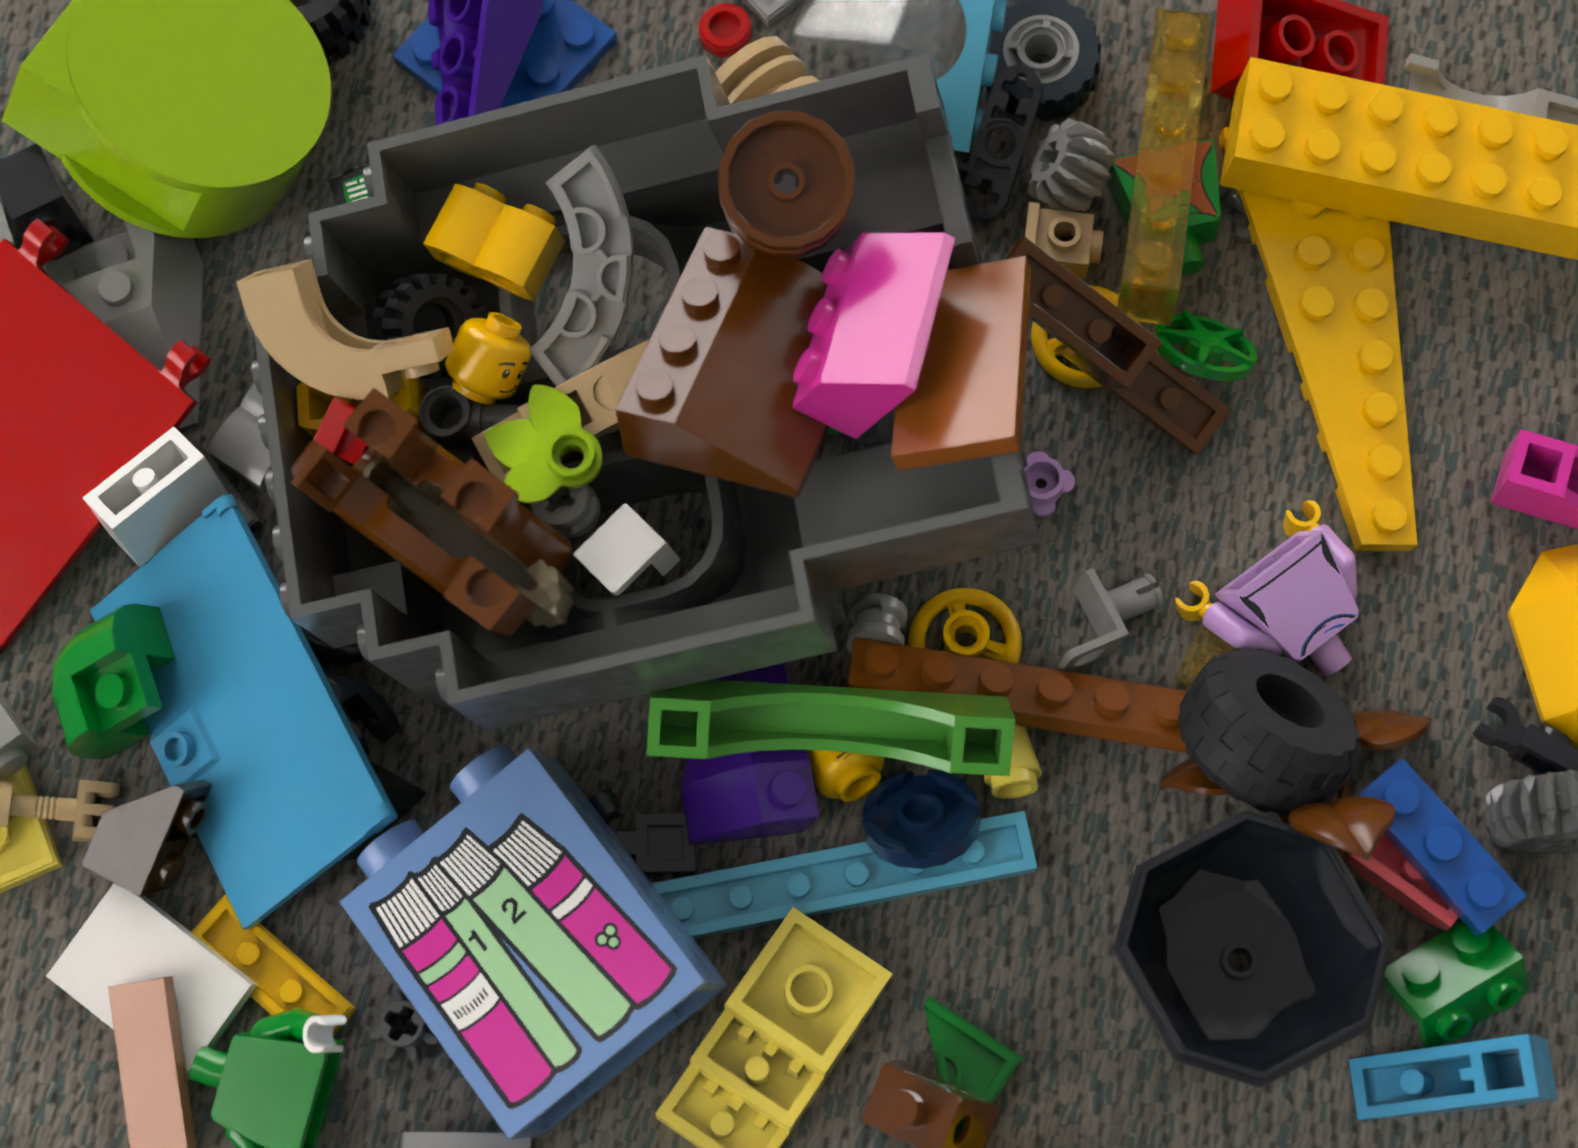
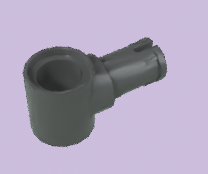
[419,385,522,451]

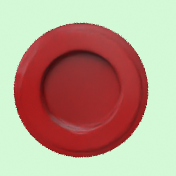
[698,3,752,57]

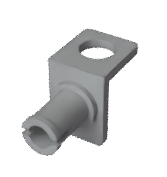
[1055,568,1163,672]

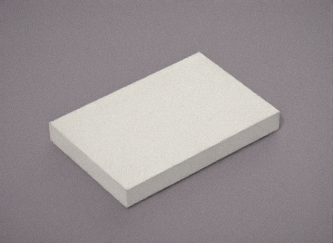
[46,883,258,1082]

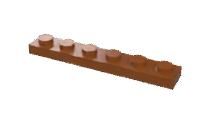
[847,637,1187,753]

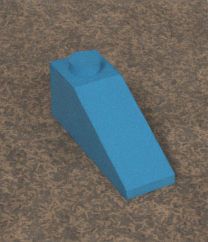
[1349,1034,1558,1120]

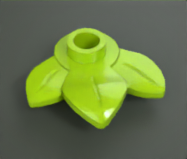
[484,385,603,504]

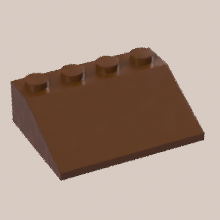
[615,227,830,498]

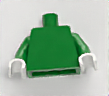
[190,1008,346,1148]

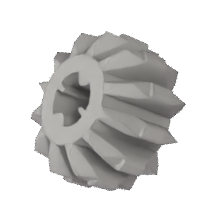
[1025,118,1116,212]

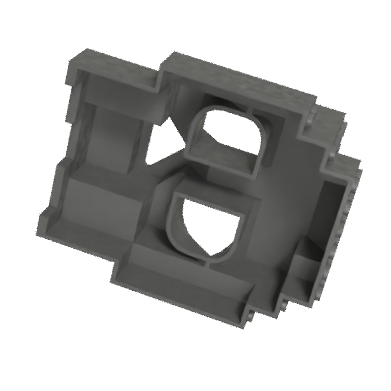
[244,53,1041,731]

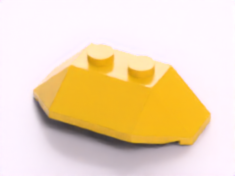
[1507,544,1578,749]

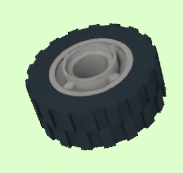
[986,0,1101,121]

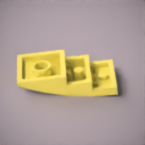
[655,907,893,1148]

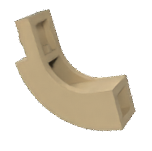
[236,259,455,400]

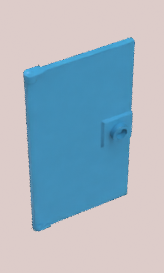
[90,494,398,930]

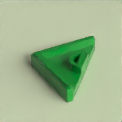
[924,996,1022,1140]

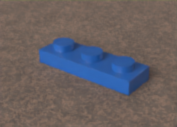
[1357,758,1527,937]

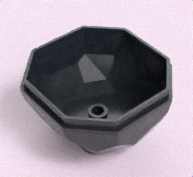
[1112,810,1392,1088]

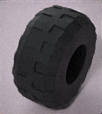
[1178,647,1360,816]

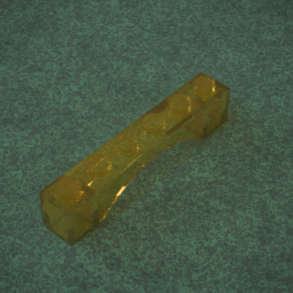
[1116,8,1211,326]

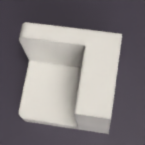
[573,503,681,596]

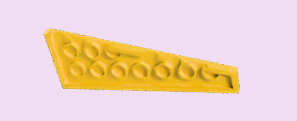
[1219,127,1418,551]

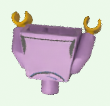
[1175,500,1359,676]

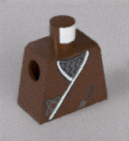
[862,1060,1002,1148]

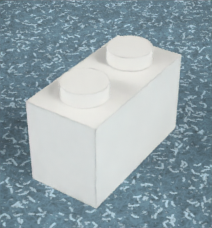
[83,427,228,567]

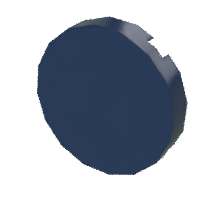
[862,770,981,869]

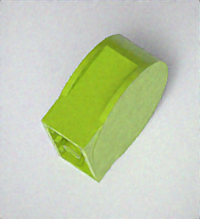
[1,0,331,238]

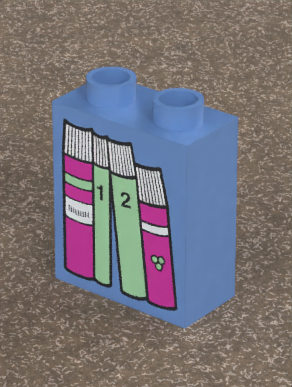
[340,745,729,1139]

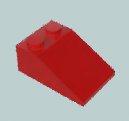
[1210,0,1389,100]

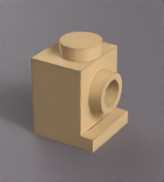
[1025,202,1103,281]

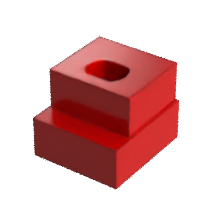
[314,397,369,465]

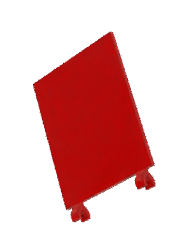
[0,218,211,654]

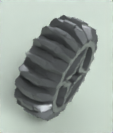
[1483,769,1578,855]

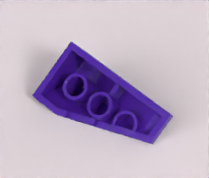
[428,0,544,125]
[680,663,820,845]

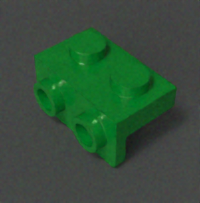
[1382,921,1528,1048]

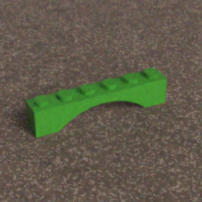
[646,679,1015,776]

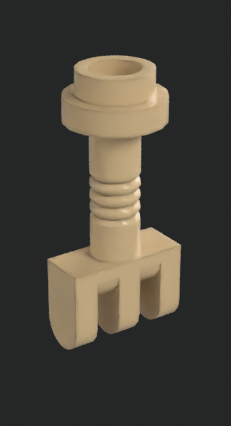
[0,780,120,842]

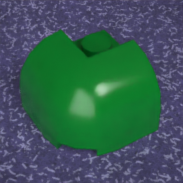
[52,603,176,760]

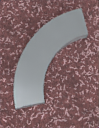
[530,144,634,386]

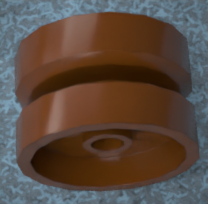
[718,111,855,258]

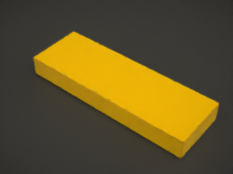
[191,894,357,1036]

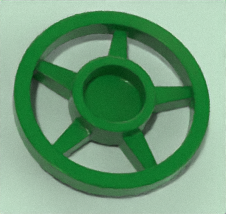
[1153,310,1257,381]

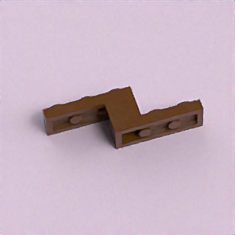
[1005,237,1231,455]

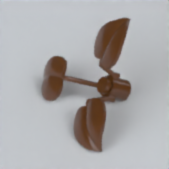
[1160,709,1432,869]

